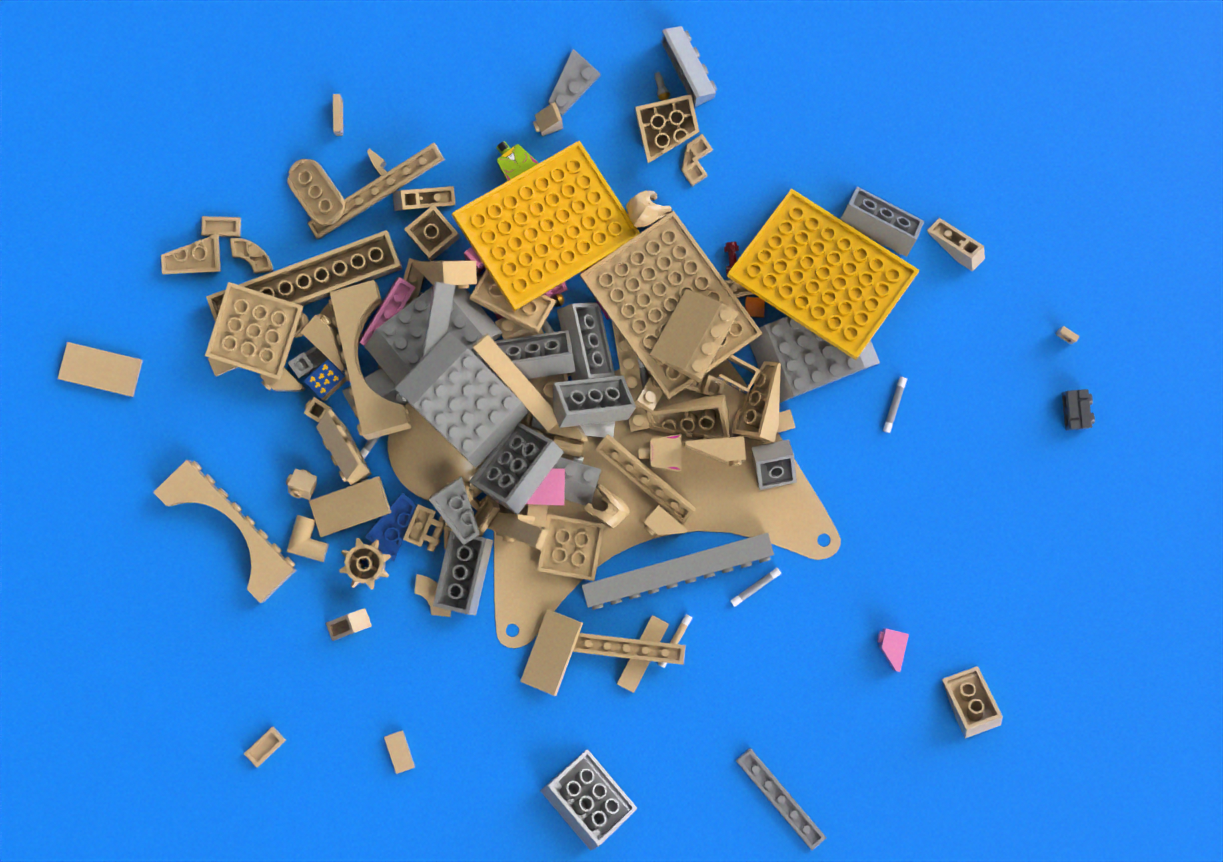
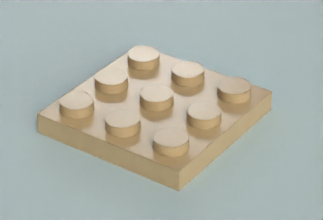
[537,514,605,581]

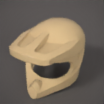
[626,190,672,227]
[583,484,630,529]

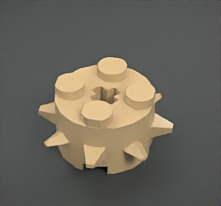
[339,538,391,590]

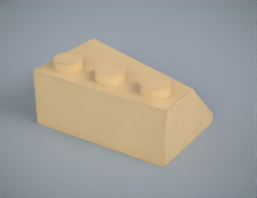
[635,94,700,163]
[316,409,372,485]

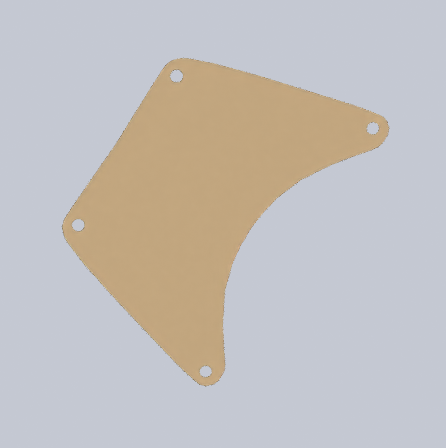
[494,359,841,648]

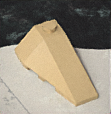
[731,361,781,443]
[647,394,729,439]

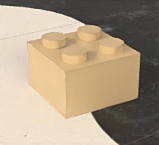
[405,205,460,261]

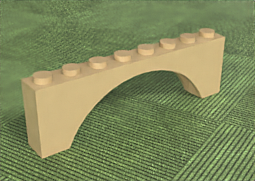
[328,280,412,440]
[153,460,297,603]

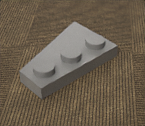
[548,49,601,116]
[429,476,480,545]

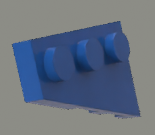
[365,493,417,561]

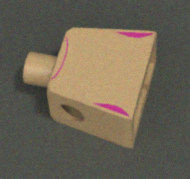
[639,434,681,472]

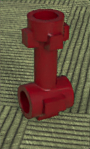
[724,242,739,276]

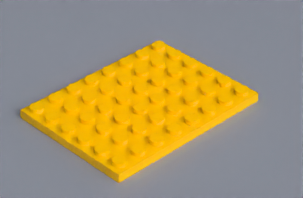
[452,140,640,311]
[727,188,920,360]

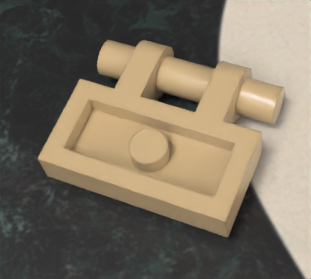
[403,504,445,552]

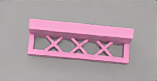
[359,277,416,346]

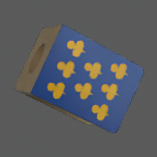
[718,354,760,394]
[304,359,347,401]

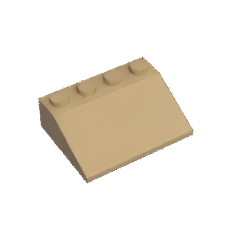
[649,289,738,383]

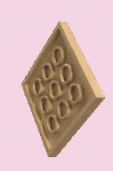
[205,282,304,380]

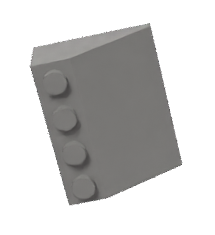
[469,423,564,515]
[540,749,638,851]

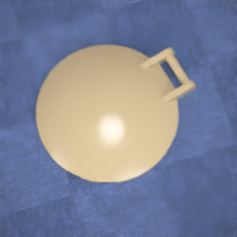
[388,403,490,511]

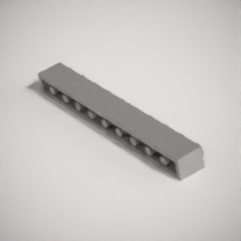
[582,533,774,610]

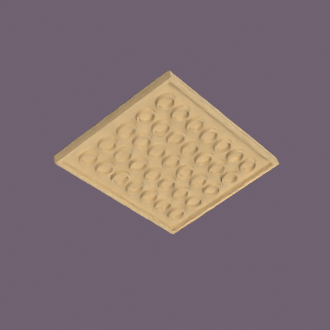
[580,211,763,400]

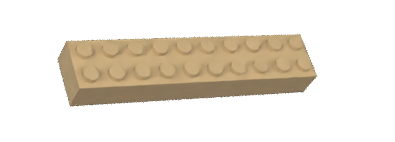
[206,230,402,322]

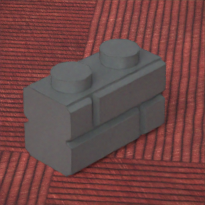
[1062,389,1095,430]

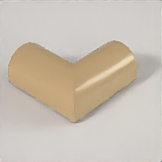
[286,515,329,562]

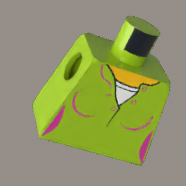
[496,141,539,181]

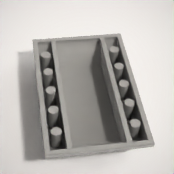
[364,285,503,386]
[749,316,880,403]
[394,332,529,468]

